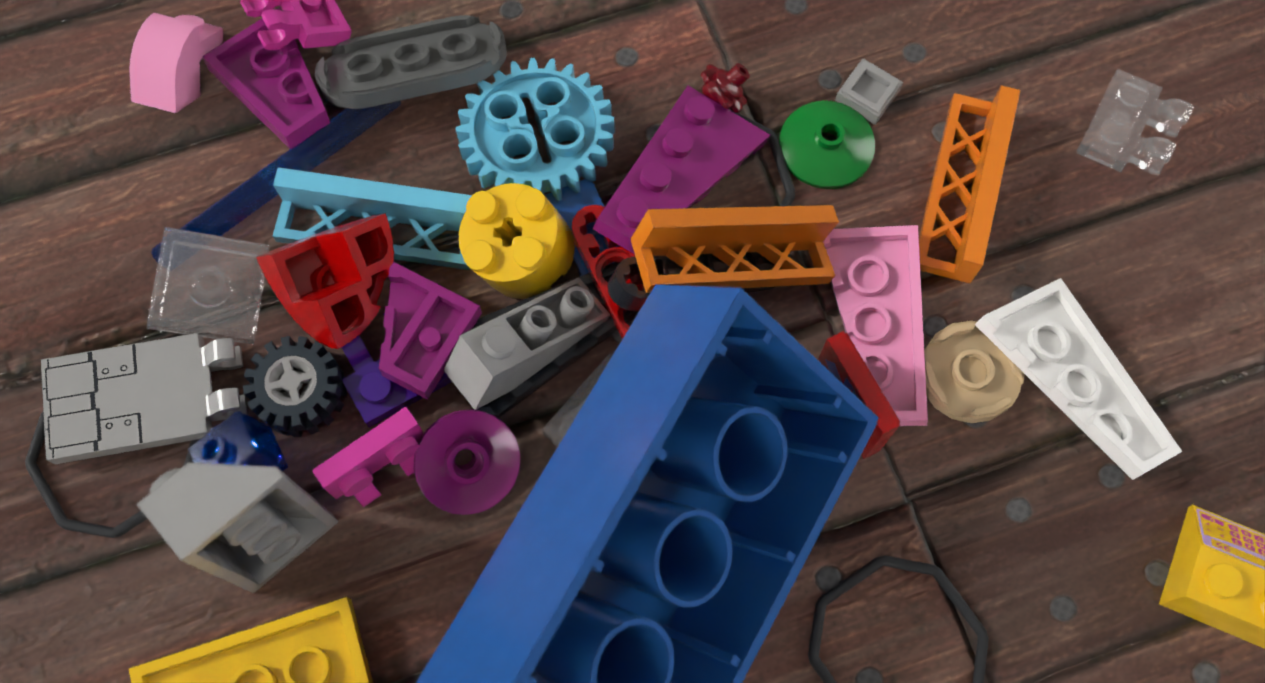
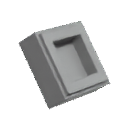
[835,58,903,125]

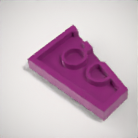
[202,7,330,149]

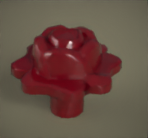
[701,63,750,113]

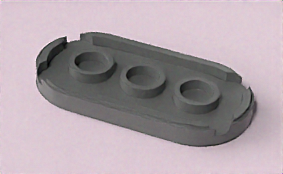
[315,15,507,109]

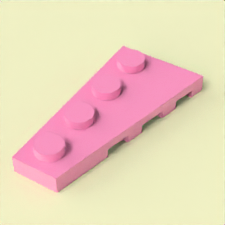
[823,225,928,426]

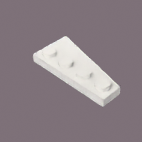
[975,278,1182,480]

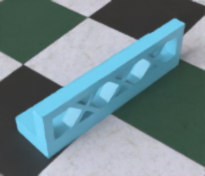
[273,167,472,270]

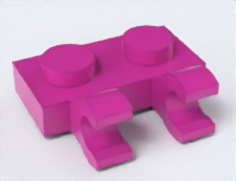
[240,0,352,50]
[312,407,424,507]

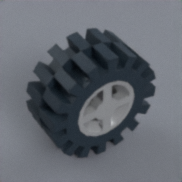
[243,336,347,437]

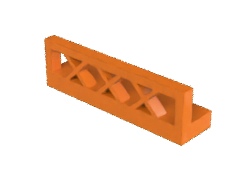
[919,85,1020,284]
[630,205,839,293]

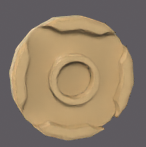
[924,321,1025,423]

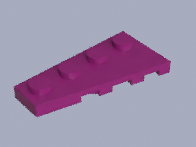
[593,85,770,254]

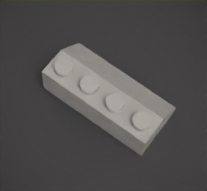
[137,463,339,593]

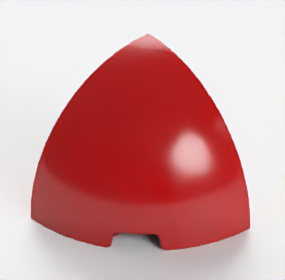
[256,213,394,349]

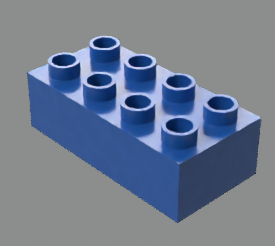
[416,284,879,683]

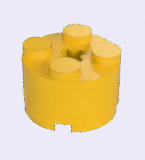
[459,183,575,299]

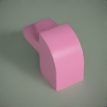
[130,13,223,113]

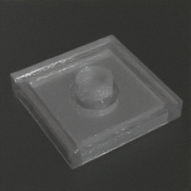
[147,227,270,345]

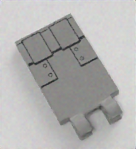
[41,333,248,464]

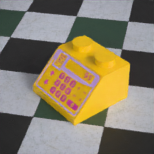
[1159,505,1265,649]

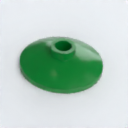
[779,101,875,189]

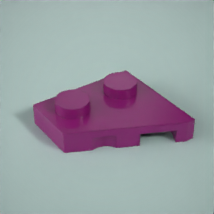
[379,262,482,400]

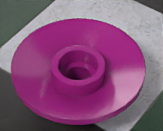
[414,410,520,515]

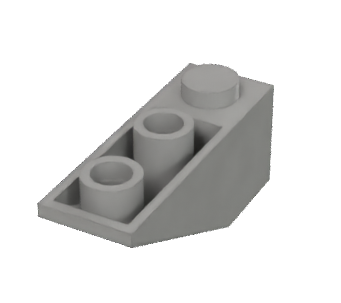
[444,277,610,410]

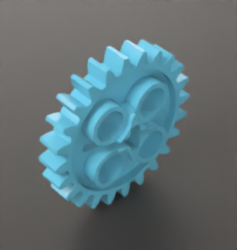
[456,58,615,201]

